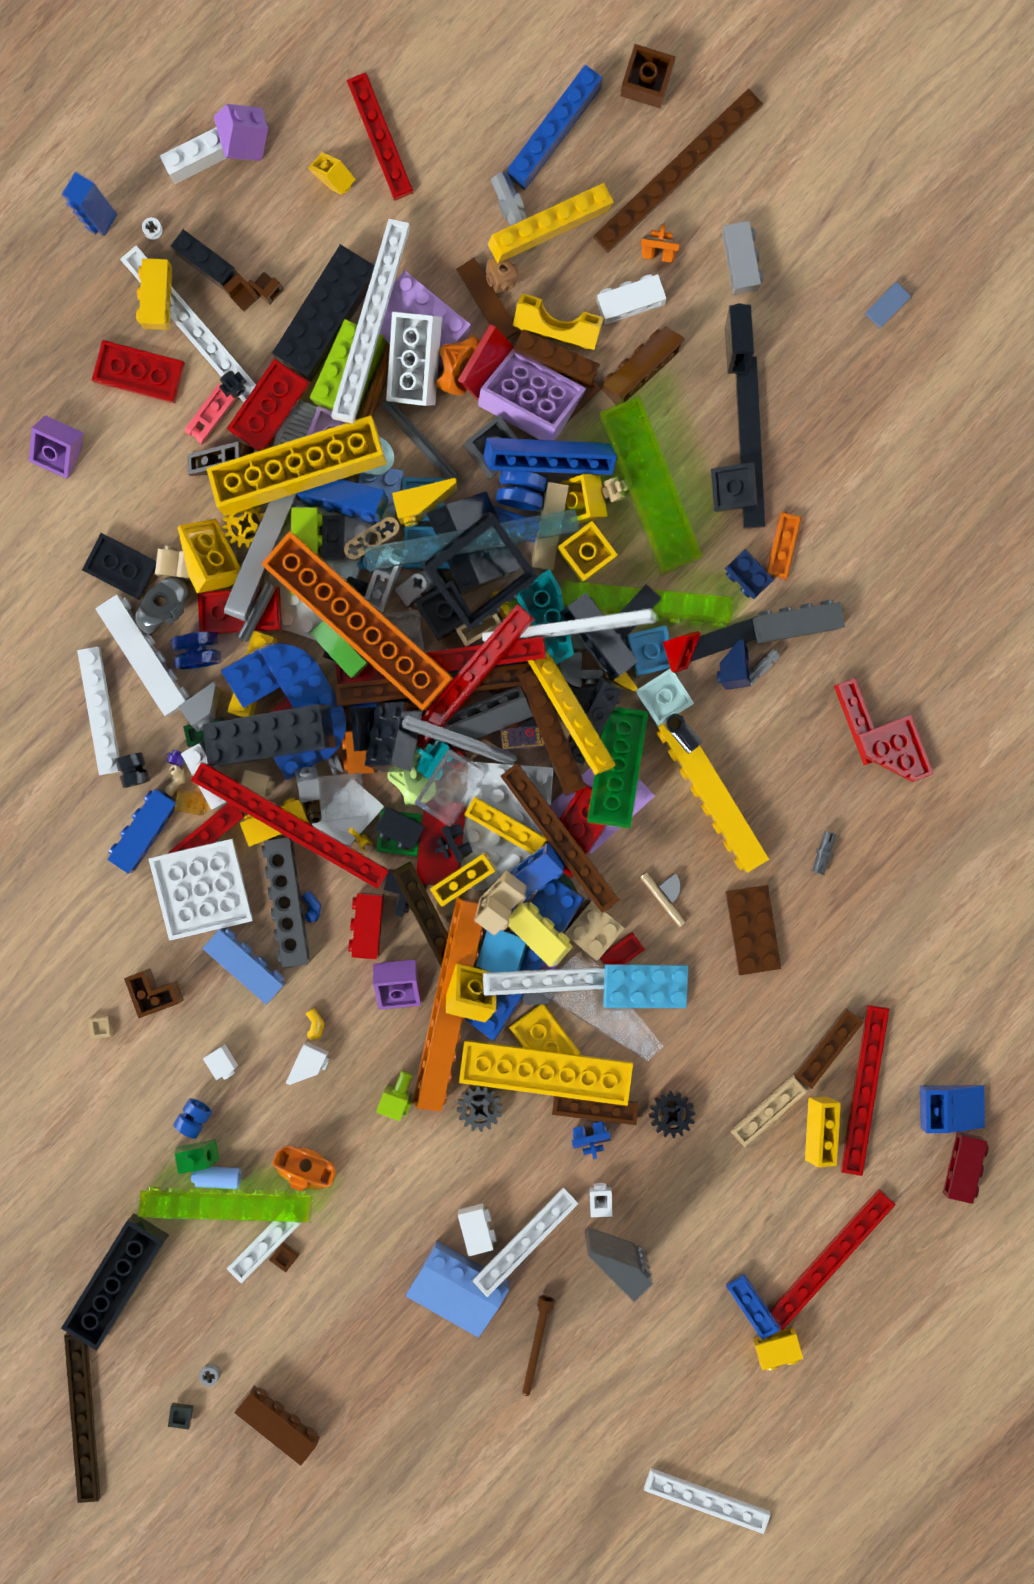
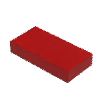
[600,932,645,966]

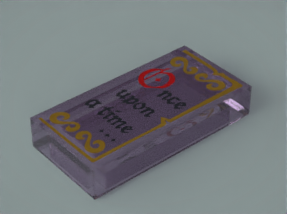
[500,726,545,751]

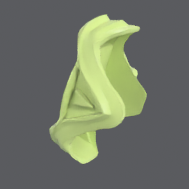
[388,745,437,806]

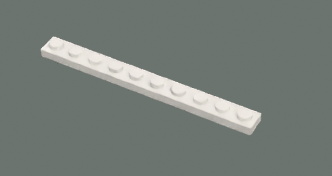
[331,219,410,424]
[120,246,256,403]

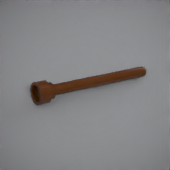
[522,1295,555,1396]

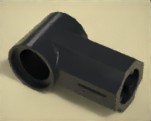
[664,713,702,754]

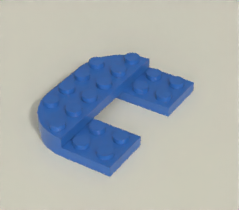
[221,643,346,780]

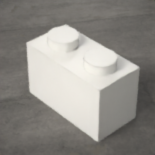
[458,1203,497,1256]

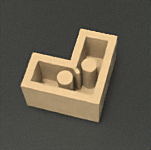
[474,870,527,936]

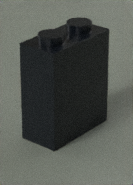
[725,303,754,374]

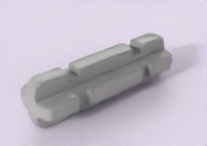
[750,649,780,685]

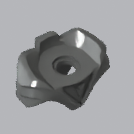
[136,577,188,634]

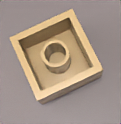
[564,900,625,961]

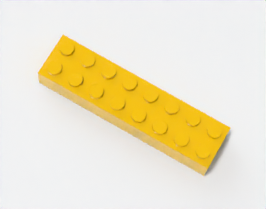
[206,415,387,516]

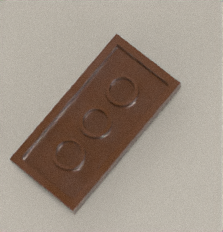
[725,885,781,975]

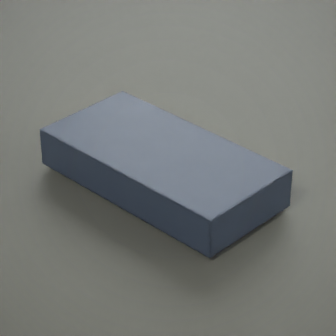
[865,282,911,329]

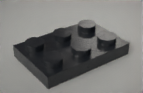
[82,533,156,600]

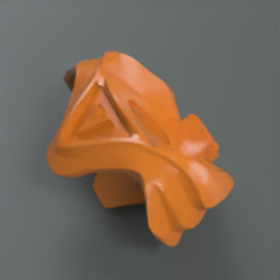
[435,333,480,395]
[272,1146,335,1191]

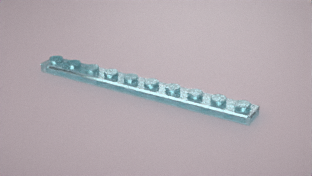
[364,509,580,571]

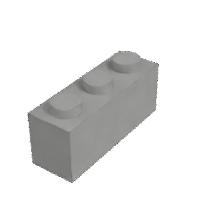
[722,221,763,295]

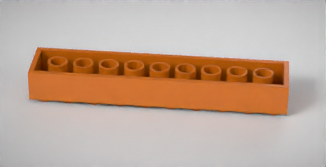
[261,531,454,711]

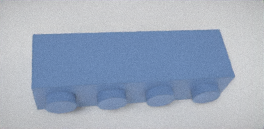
[202,928,286,1005]

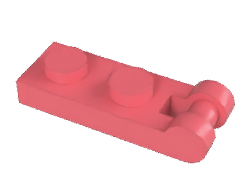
[185,383,237,445]

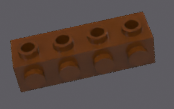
[234,1385,320,1466]

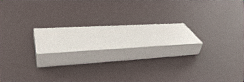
[227,1207,301,1283]

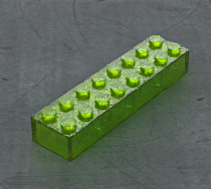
[599,396,703,575]

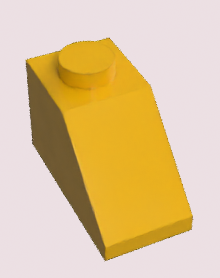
[308,152,356,195]

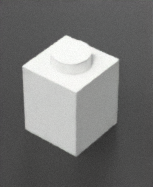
[203,1044,238,1080]

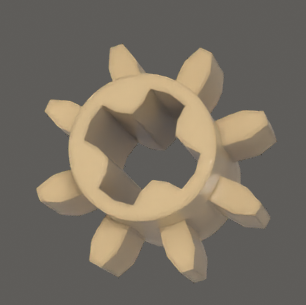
[601,477,628,503]

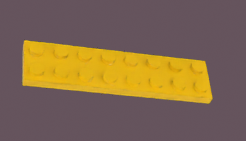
[459,1040,633,1106]

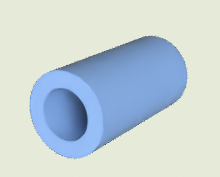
[191,1166,241,1189]

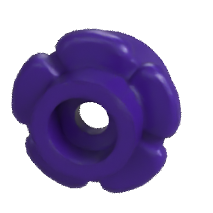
[167,750,185,767]

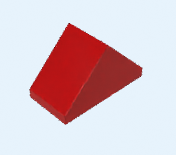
[663,631,701,673]

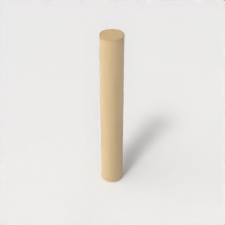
[640,872,685,927]

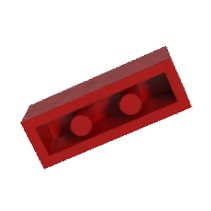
[348,892,384,960]

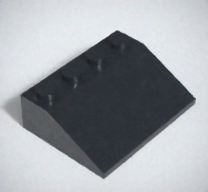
[426,491,520,595]

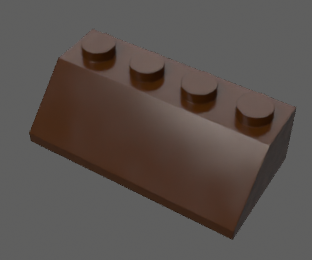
[602,326,685,408]

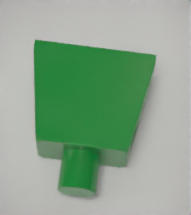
[174,1139,220,1174]

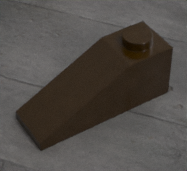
[188,441,254,476]

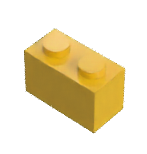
[752,1327,803,1371]

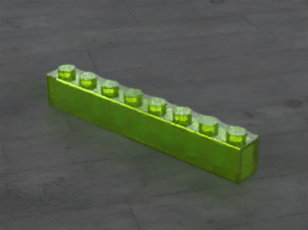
[561,580,733,628]
[138,1187,313,1223]

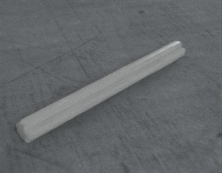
[402,716,517,765]

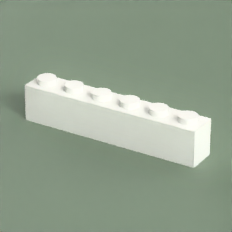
[95,595,190,717]

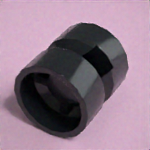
[115,752,150,788]

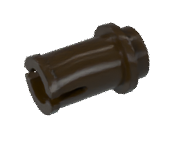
[306,799,323,823]

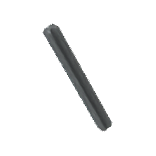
[381,400,459,480]

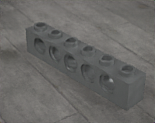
[262,837,311,968]

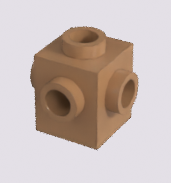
[485,258,519,293]

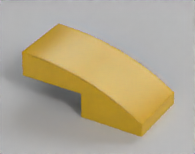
[598,665,638,692]

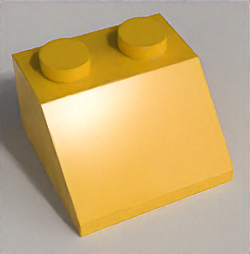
[558,474,608,527]
[446,964,496,1022]

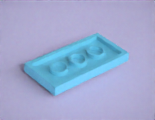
[603,964,688,1008]

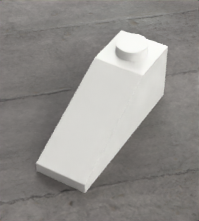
[365,546,406,613]

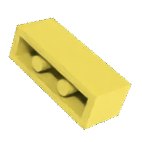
[508,902,573,967]

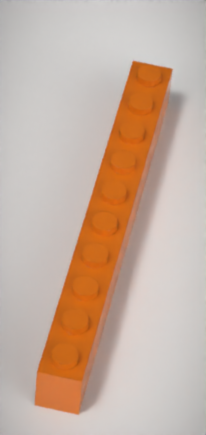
[412,897,483,1112]

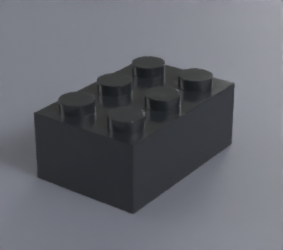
[364,702,423,772]

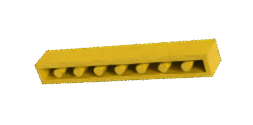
[656,714,769,873]

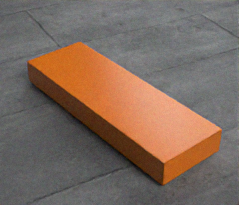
[767,512,802,580]

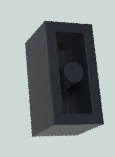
[375,807,426,851]

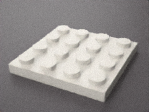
[149,838,253,941]

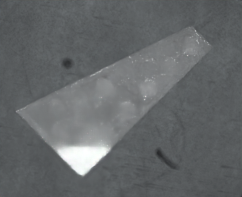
[539,949,664,1061]

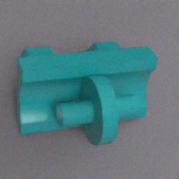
[416,739,454,779]

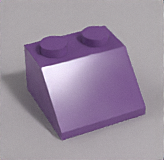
[214,104,268,161]
[29,415,83,479]
[373,960,421,1010]

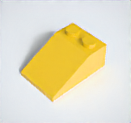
[392,478,458,527]
[178,519,241,593]

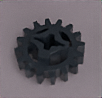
[649,1090,696,1138]

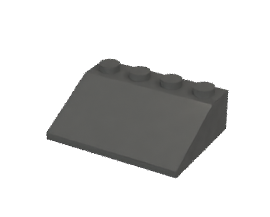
[585,1227,653,1302]

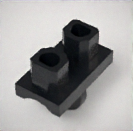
[435,824,473,863]

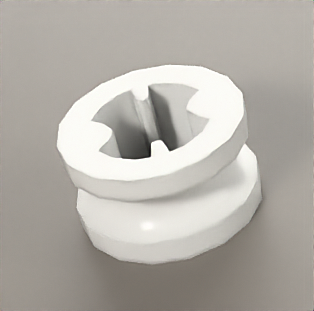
[142,217,163,240]

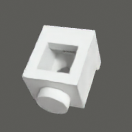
[589,1183,613,1217]

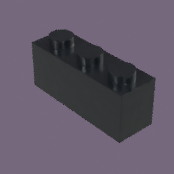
[171,229,237,291]

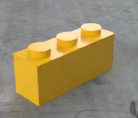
[136,258,173,330]
[240,797,311,847]
[430,852,497,907]
[805,1096,841,1167]

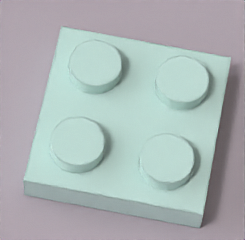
[635,668,694,726]

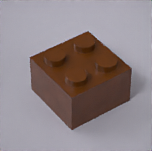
[620,44,676,109]

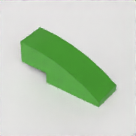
[310,621,369,679]

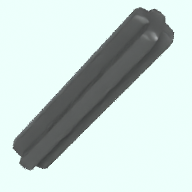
[238,582,276,642]

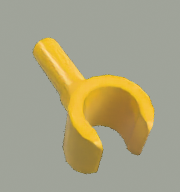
[348,828,373,851]

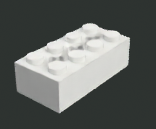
[386,312,442,406]

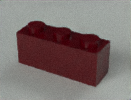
[943,1132,989,1204]

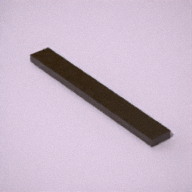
[64,1333,100,1503]

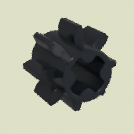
[219,371,247,398]

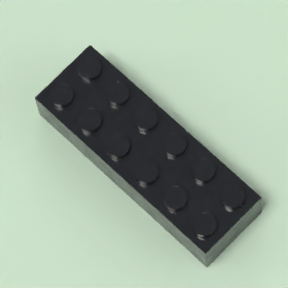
[272,244,375,382]
[202,704,336,767]
[61,1213,169,1351]

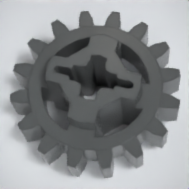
[457,1085,503,1132]

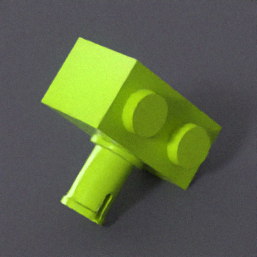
[376,1071,413,1121]

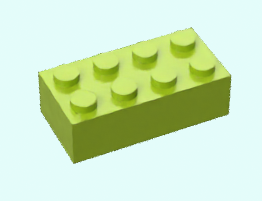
[310,319,387,412]

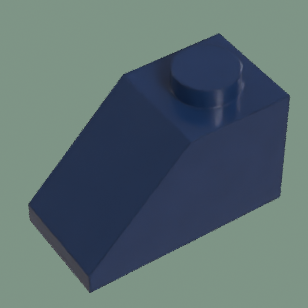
[717,639,751,690]

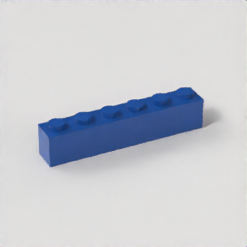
[508,64,602,190]
[483,438,617,475]

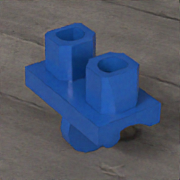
[572,1122,611,1160]

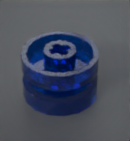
[170,632,222,670]

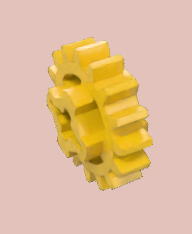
[222,507,265,550]

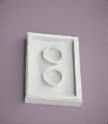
[312,779,385,846]

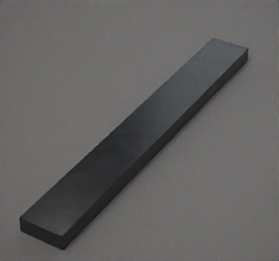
[735,356,765,529]

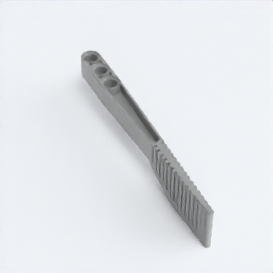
[224,400,318,621]

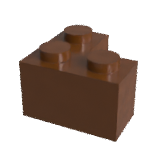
[124,968,184,1018]

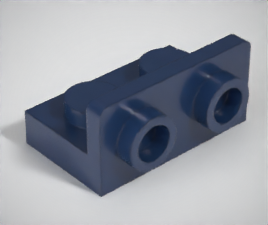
[725,549,775,599]

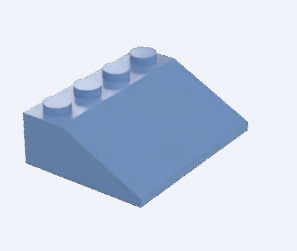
[405,1240,510,1338]

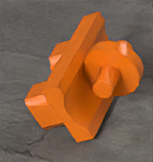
[640,225,680,263]

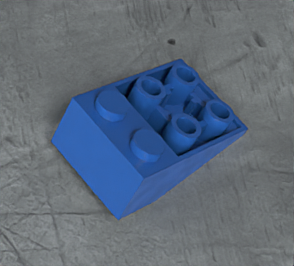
[920,1085,985,1133]

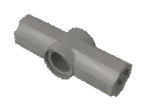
[491,172,527,226]

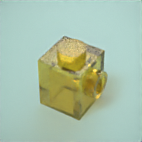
[174,789,209,816]

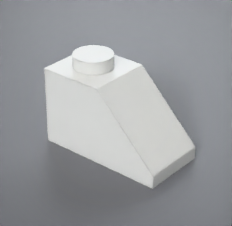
[286,1041,330,1085]

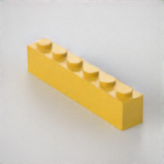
[488,183,614,263]

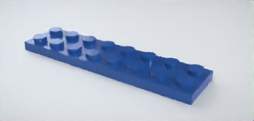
[465,878,585,1041]

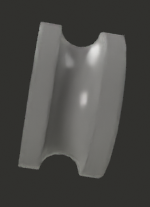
[328,753,344,775]
[199,1364,220,1386]

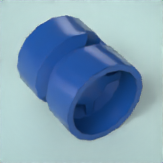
[173,1098,212,1139]

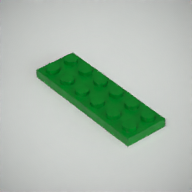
[587,707,648,829]

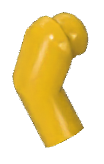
[305,1008,324,1041]

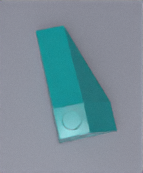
[516,569,574,665]

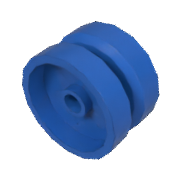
[496,470,547,511]

